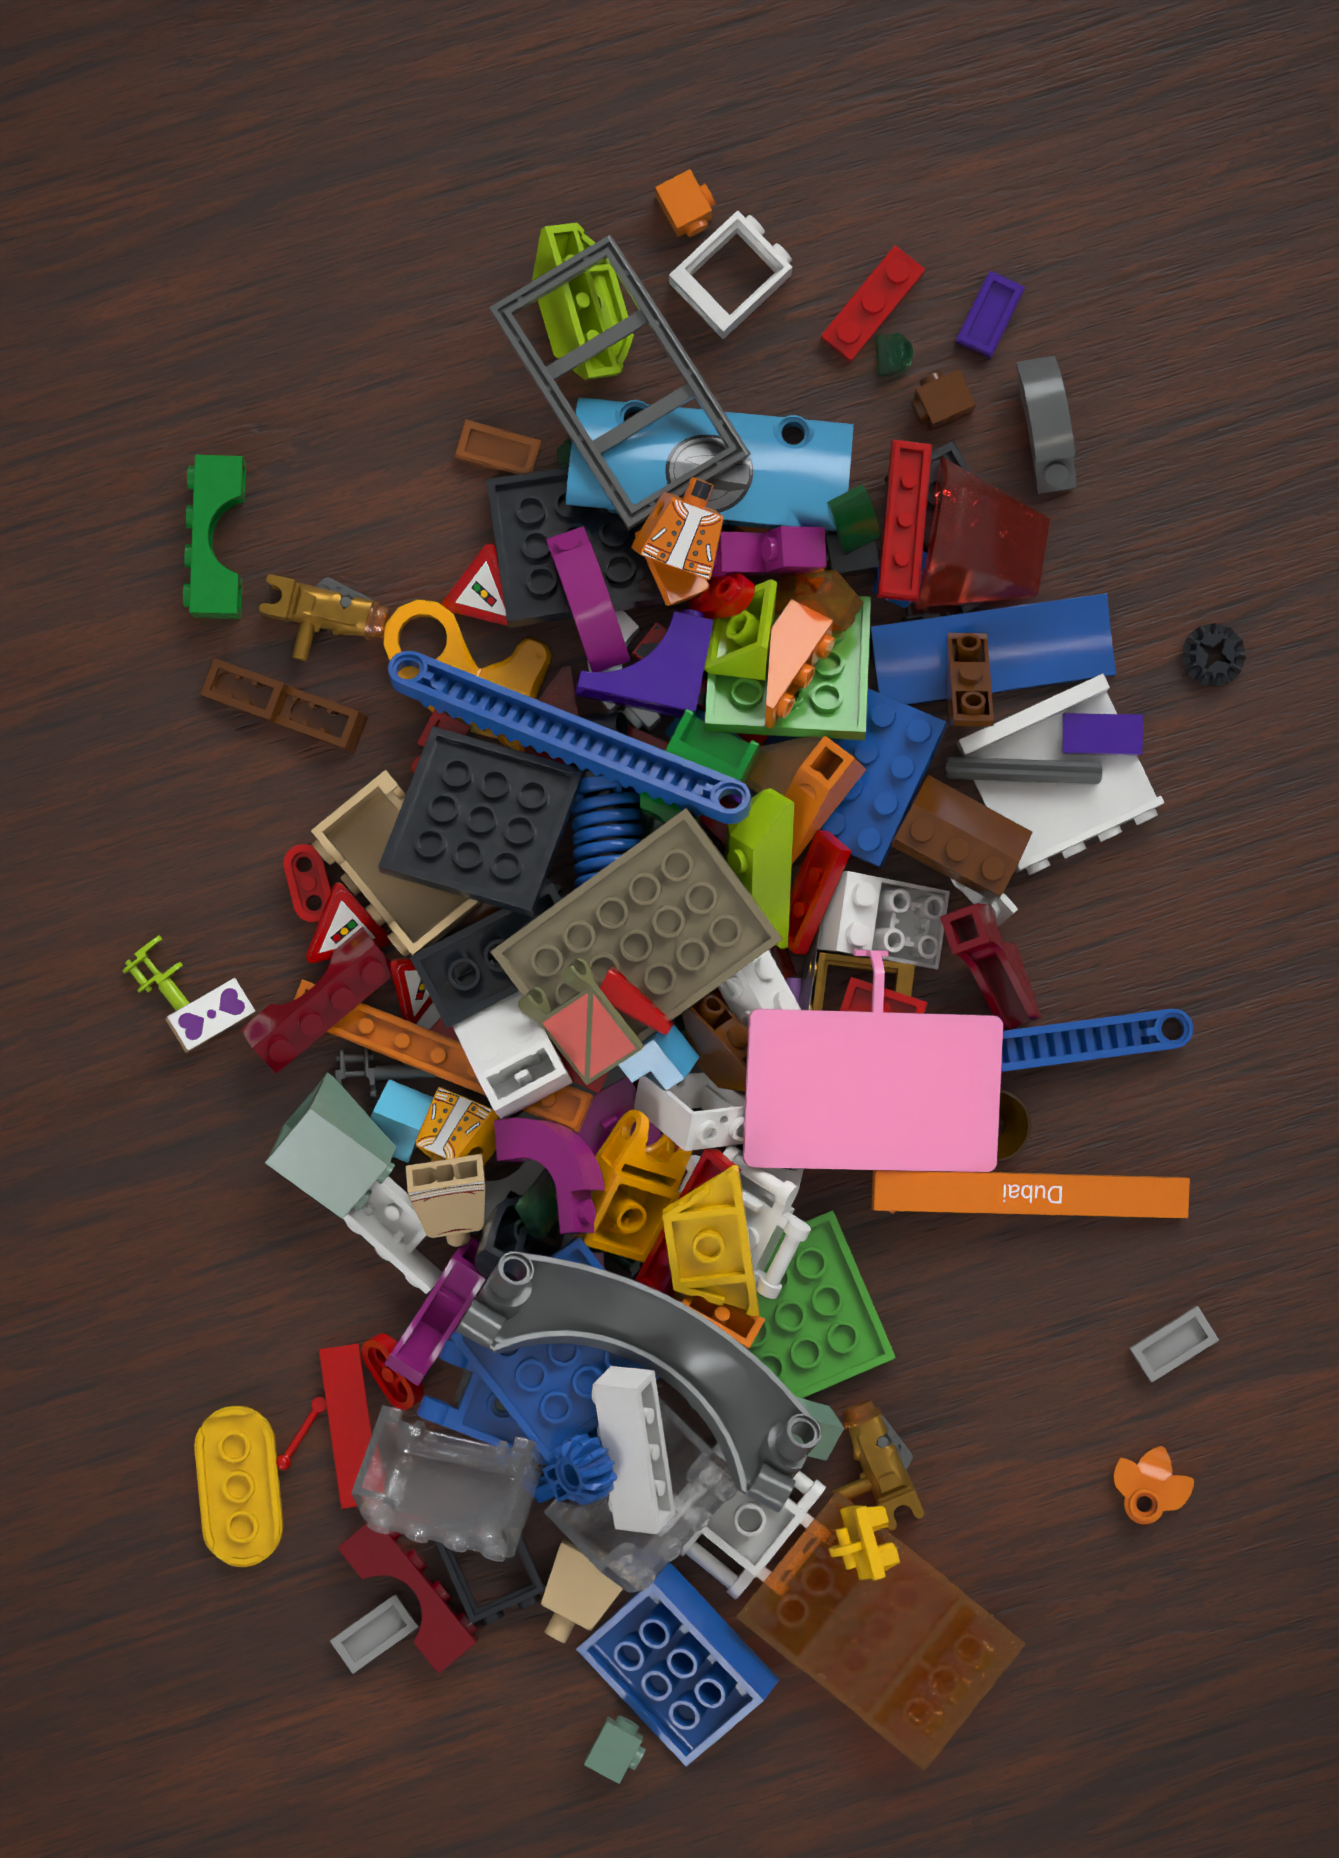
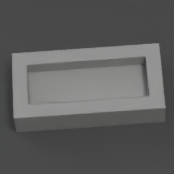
[1129,1306,1219,1383]
[330,1593,419,1674]

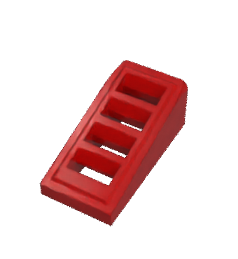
[600,966,673,1035]

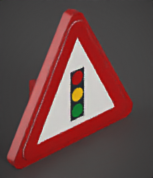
[442,544,508,626]
[306,883,391,963]
[390,958,433,1024]

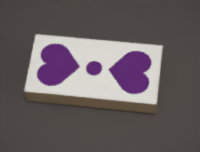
[165,978,256,1053]

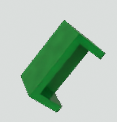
[665,709,761,783]

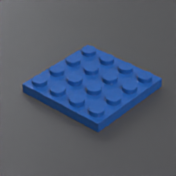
[746,689,948,869]
[449,1235,659,1464]

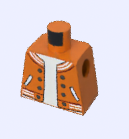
[631,477,723,580]

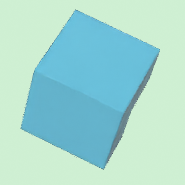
[371,1079,434,1163]

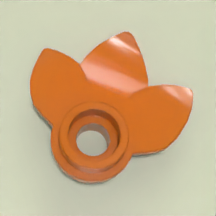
[1114,1446,1194,1524]

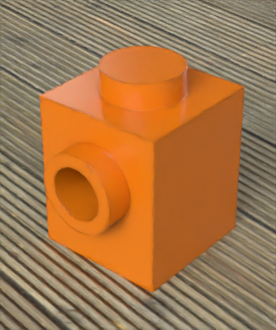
[655,169,715,238]

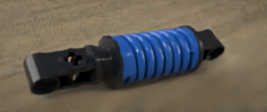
[571,710,643,889]

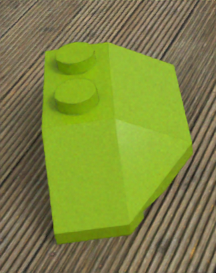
[532,223,634,380]
[725,788,794,949]

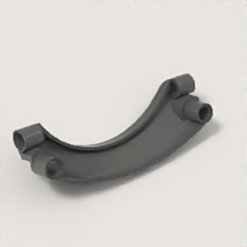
[456,1252,822,1513]

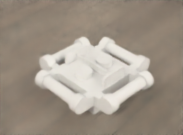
[678,1145,811,1299]
[673,1442,831,1600]

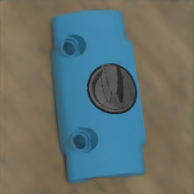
[566,397,854,531]

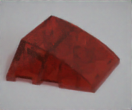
[915,457,1050,610]

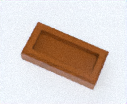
[455,419,542,475]

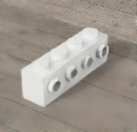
[592,1366,676,1534]

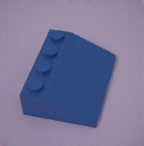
[576,1562,780,1767]

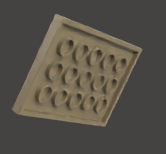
[491,808,783,1042]

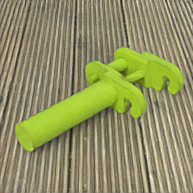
[122,935,190,1011]

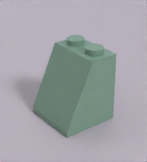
[265,1072,396,1219]

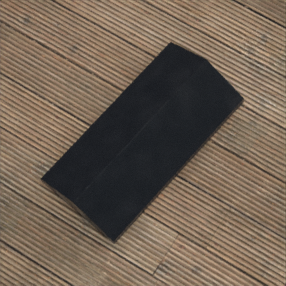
[410,882,561,1028]

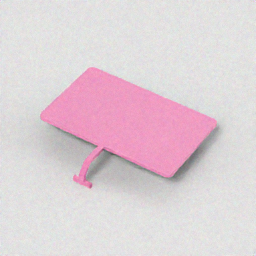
[743,949,1003,1172]

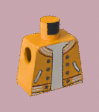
[416,1087,501,1166]

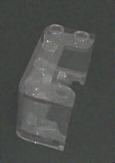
[544,1396,738,1593]
[351,1405,544,1562]

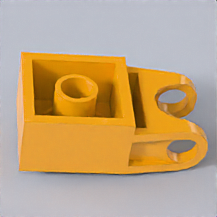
[573,1109,692,1263]

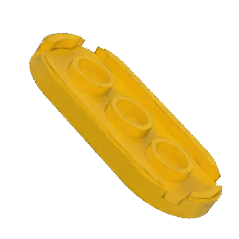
[194,1406,283,1567]

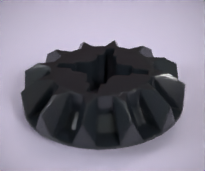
[1182,623,1246,687]

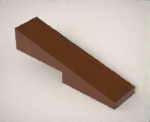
[200,658,368,754]

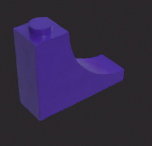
[574,609,713,718]

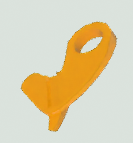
[383,600,552,752]

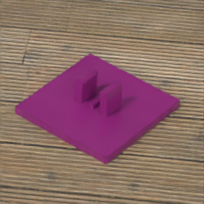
[573,1076,662,1157]

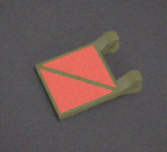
[518,958,645,1085]

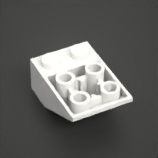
[817,871,950,969]
[453,991,573,1119]

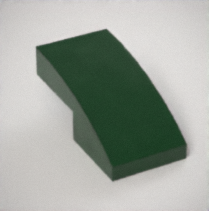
[827,484,881,555]

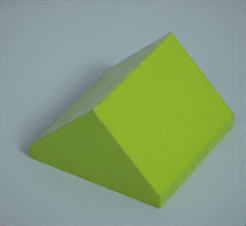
[704,579,777,680]

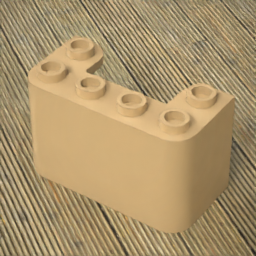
[311,770,483,957]

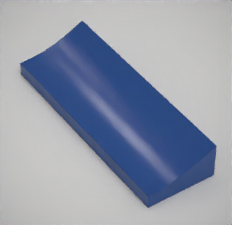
[870,593,1116,706]

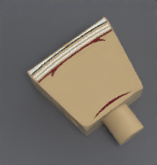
[406,1154,485,1247]

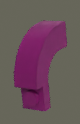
[546,526,630,672]
[494,1118,605,1235]

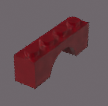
[241,927,392,1074]
[337,1514,478,1674]

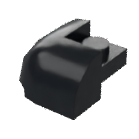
[475,1194,564,1281]

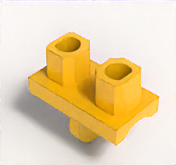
[828,1506,900,1581]

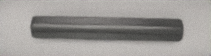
[945,757,1102,784]

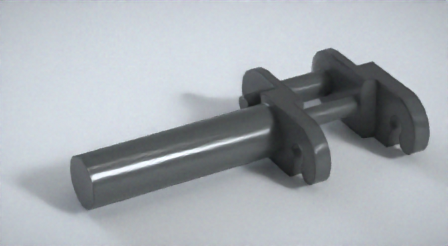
[335,1048,436,1099]

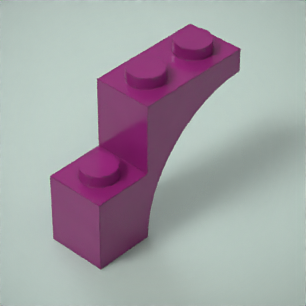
[710,526,827,578]
[384,1237,488,1386]

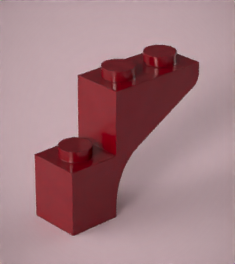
[940,903,1041,1031]

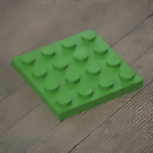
[705,591,871,740]
[749,1210,896,1398]

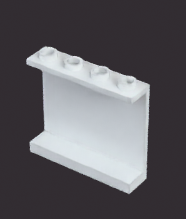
[956,674,1164,875]

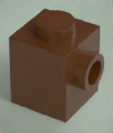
[911,369,976,431]

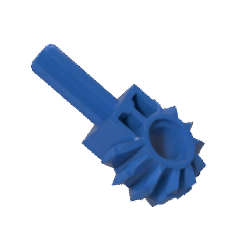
[527,1433,617,1506]

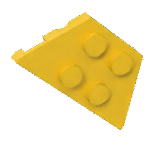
[662,1165,760,1317]

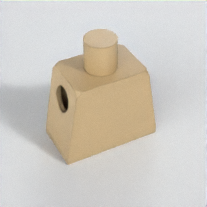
[541,1539,630,1643]

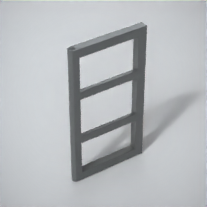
[489,235,751,530]

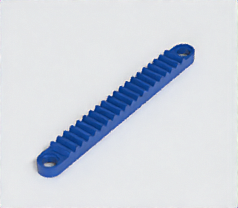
[388,651,751,824]
[1001,1009,1193,1072]

